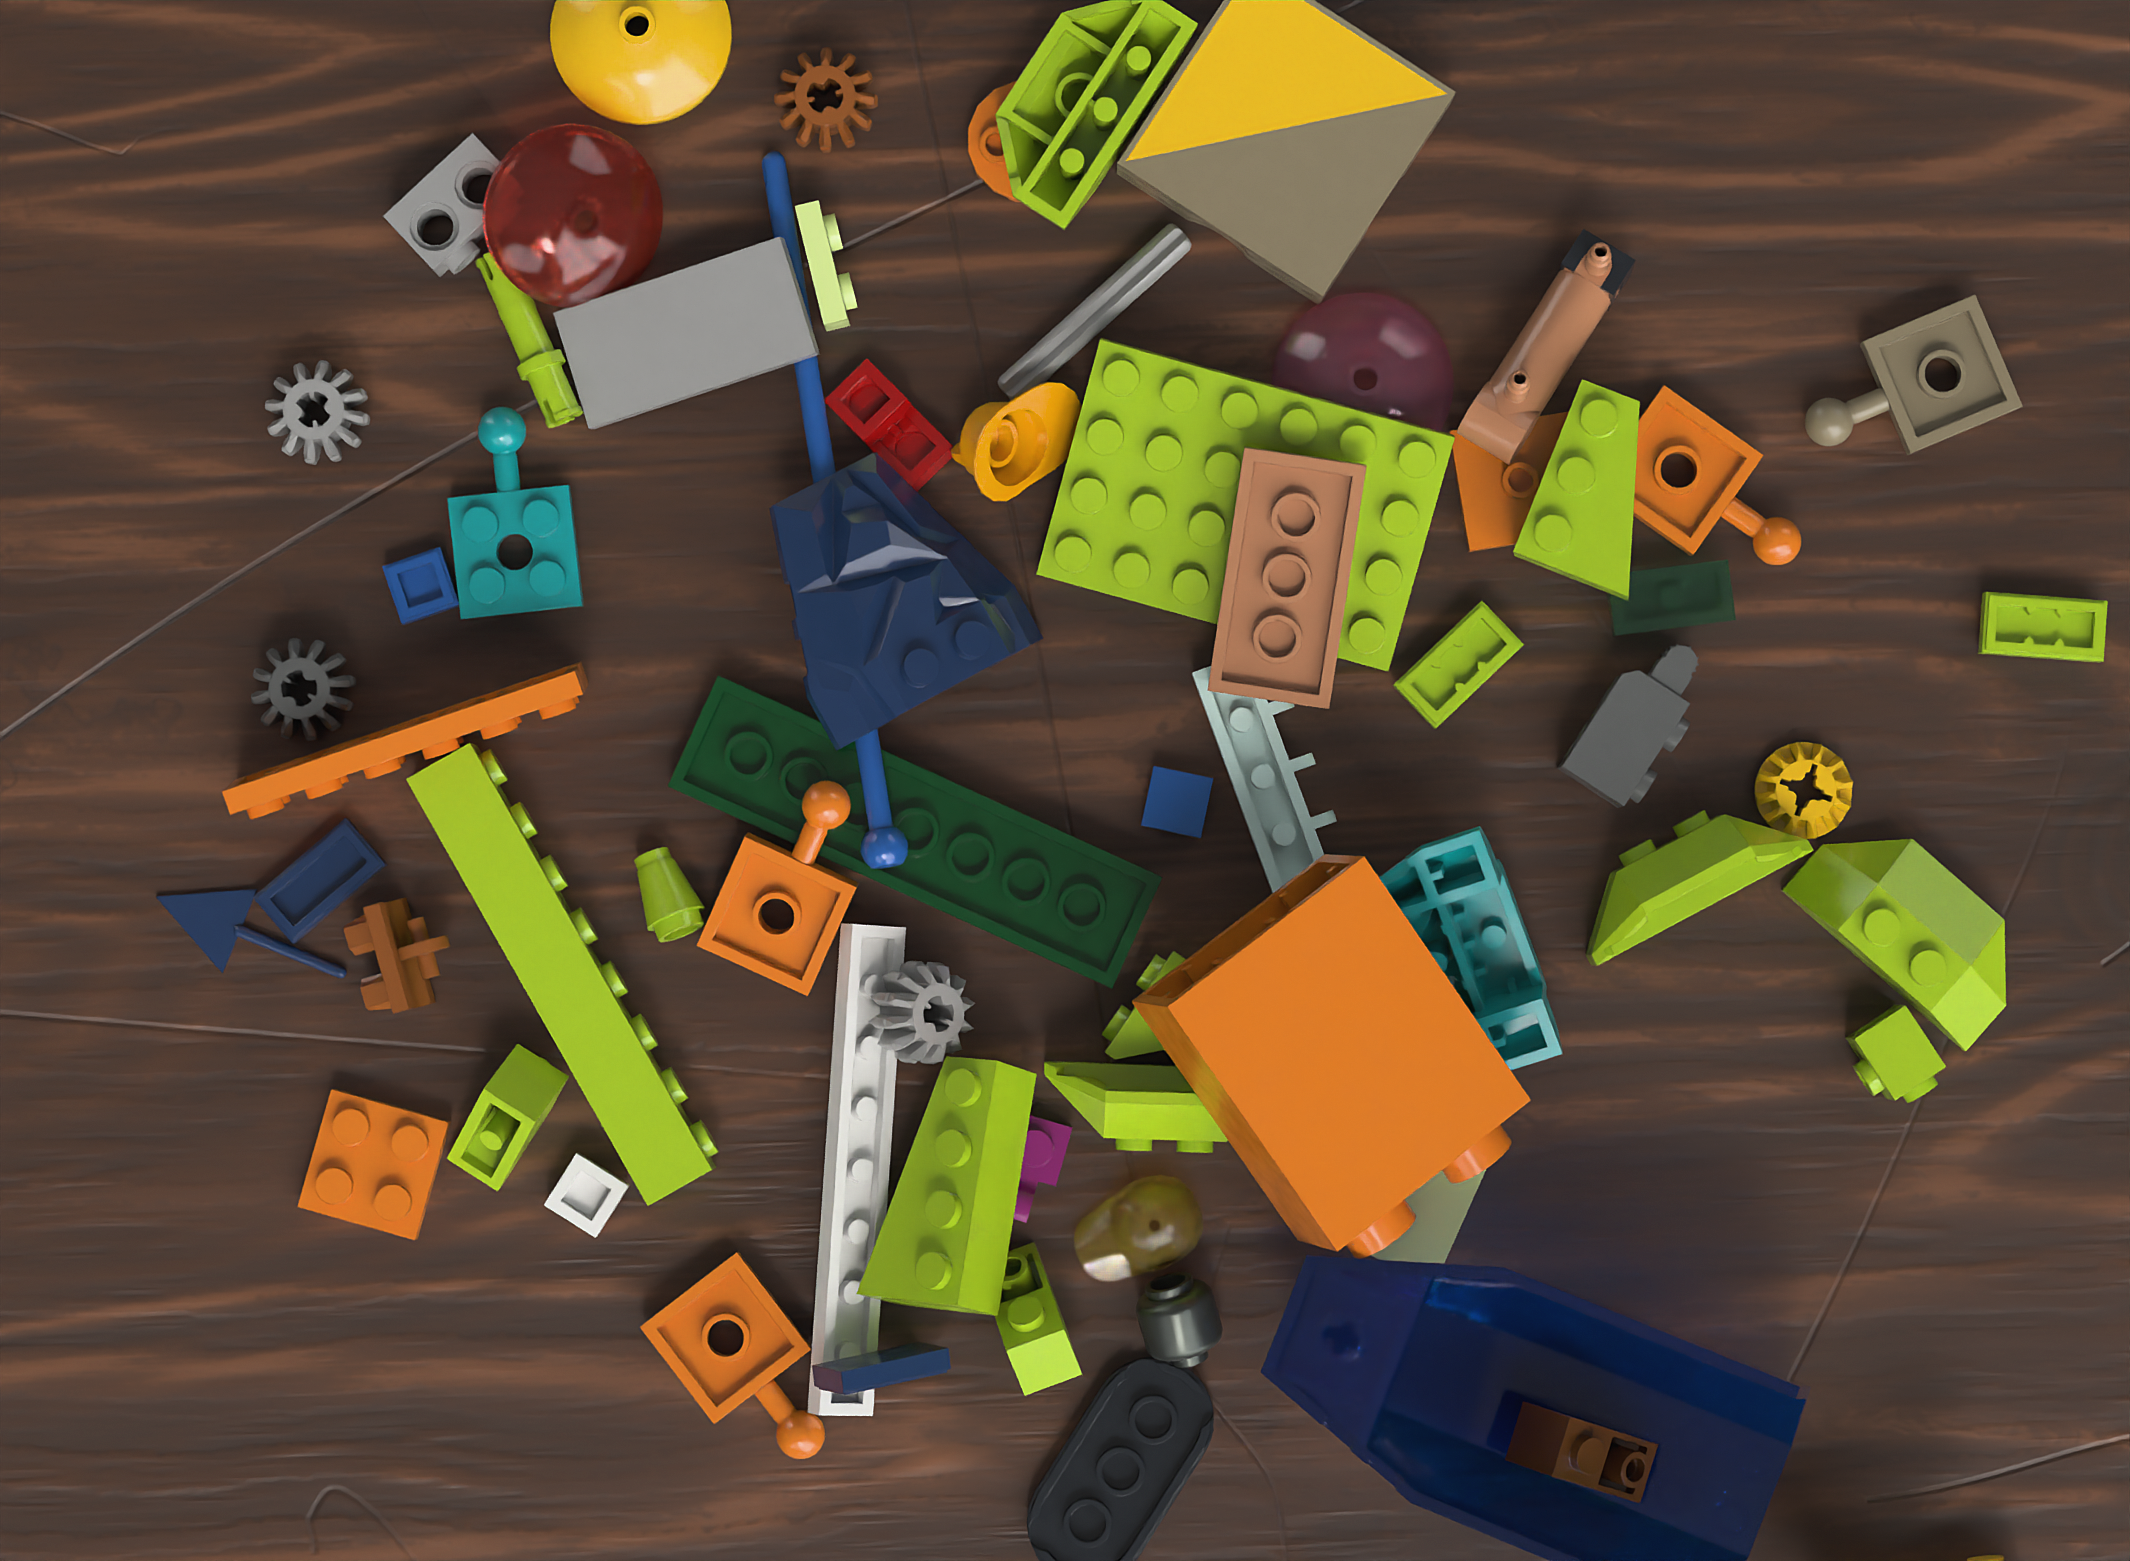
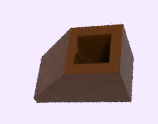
[1505,1401,1658,1503]

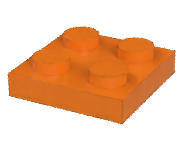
[297,1089,451,1240]

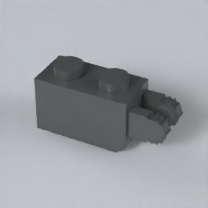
[1557,643,1699,808]

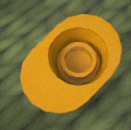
[951,382,1082,501]

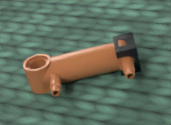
[1456,229,1636,465]

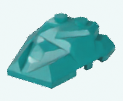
[1379,826,1563,1070]

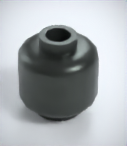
[1135,1272,1223,1368]

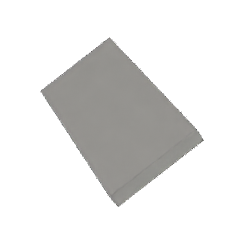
[553,237,820,429]

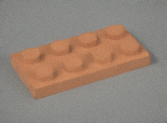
[1208,446,1367,709]

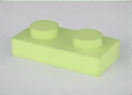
[795,200,858,331]

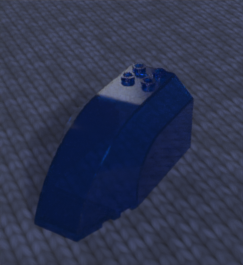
[1261,1255,1811,1561]

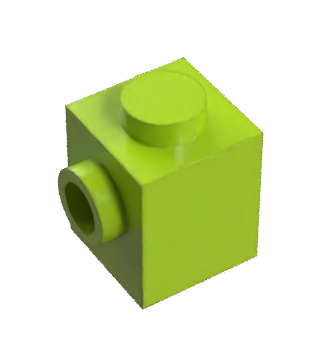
[1846,1004,1946,1103]

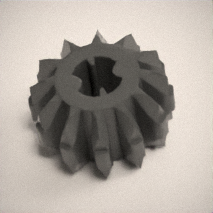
[251,638,356,742]

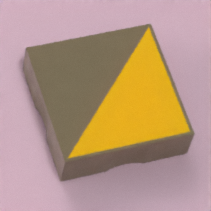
[1116,0,1456,305]

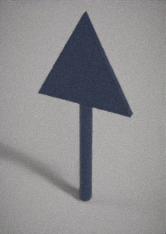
[156,889,347,978]

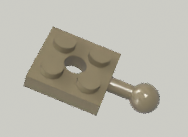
[1805,295,2023,455]

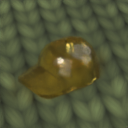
[1074,1175,1203,1282]

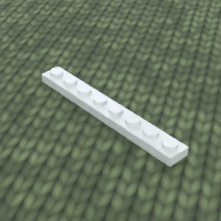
[807,923,906,1416]

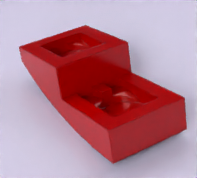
[824,359,953,492]

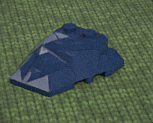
[769,452,1043,751]

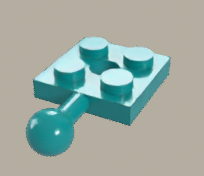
[447,407,584,619]

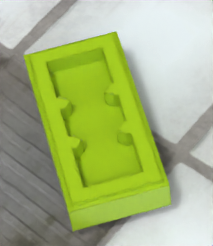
[1978,592,2108,663]
[1392,601,1524,729]

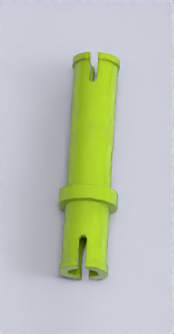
[475,246,584,428]

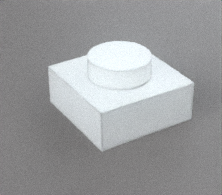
[544,1152,630,1238]

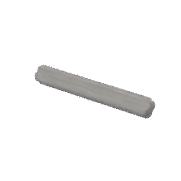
[998,223,1191,400]

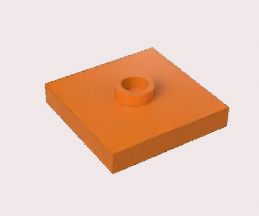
[1448,412,1569,552]

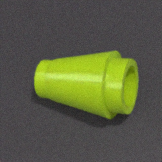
[634,847,705,942]

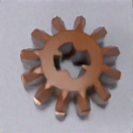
[774,47,878,153]

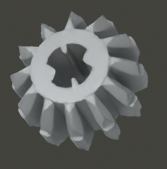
[265,360,370,465]
[868,961,975,1064]

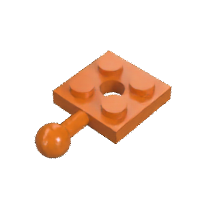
[1633,385,1801,565]
[696,781,859,996]
[640,1251,825,1459]

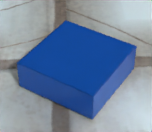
[382,547,459,625]
[1141,766,1213,838]

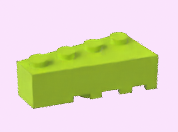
[856,1056,1037,1316]

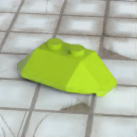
[995,0,1198,230]
[1585,810,1814,966]
[1781,839,2006,1051]
[1044,1061,1228,1153]

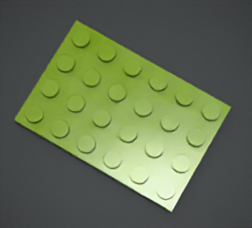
[1036,338,1455,671]

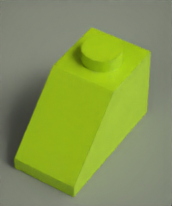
[447,1044,569,1192]

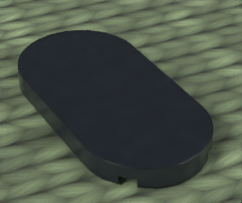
[1027,1357,1214,1561]

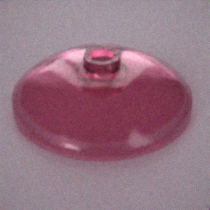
[1272,293,1454,431]

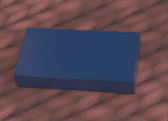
[253,818,388,944]
[812,1342,951,1395]

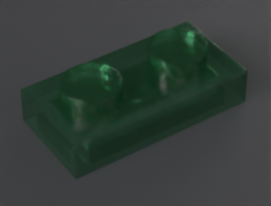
[1607,560,1736,637]

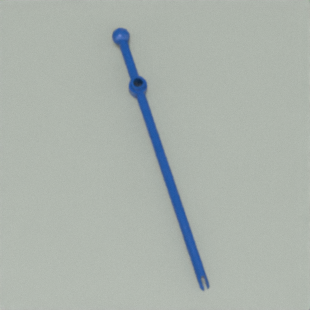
[762,151,908,869]

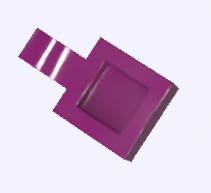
[1014,1115,1072,1223]

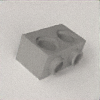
[383,133,528,277]

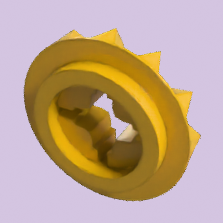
[1755,742,1853,839]

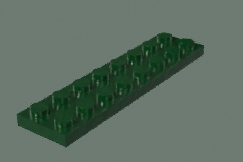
[668,675,1163,988]

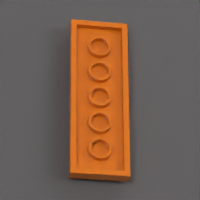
[222,661,589,819]

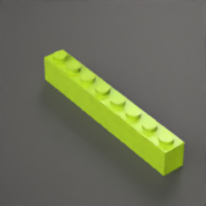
[406,743,719,1206]

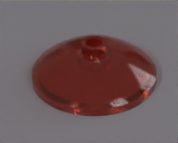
[482,124,663,308]

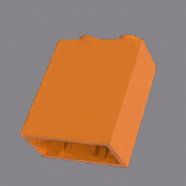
[1132,854,1531,1259]

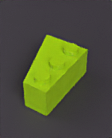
[1513,379,1640,600]

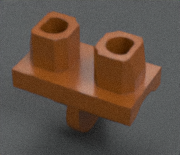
[343,898,451,1014]

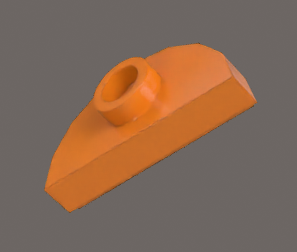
[968,81,1020,202]

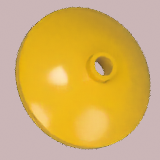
[550,0,732,125]

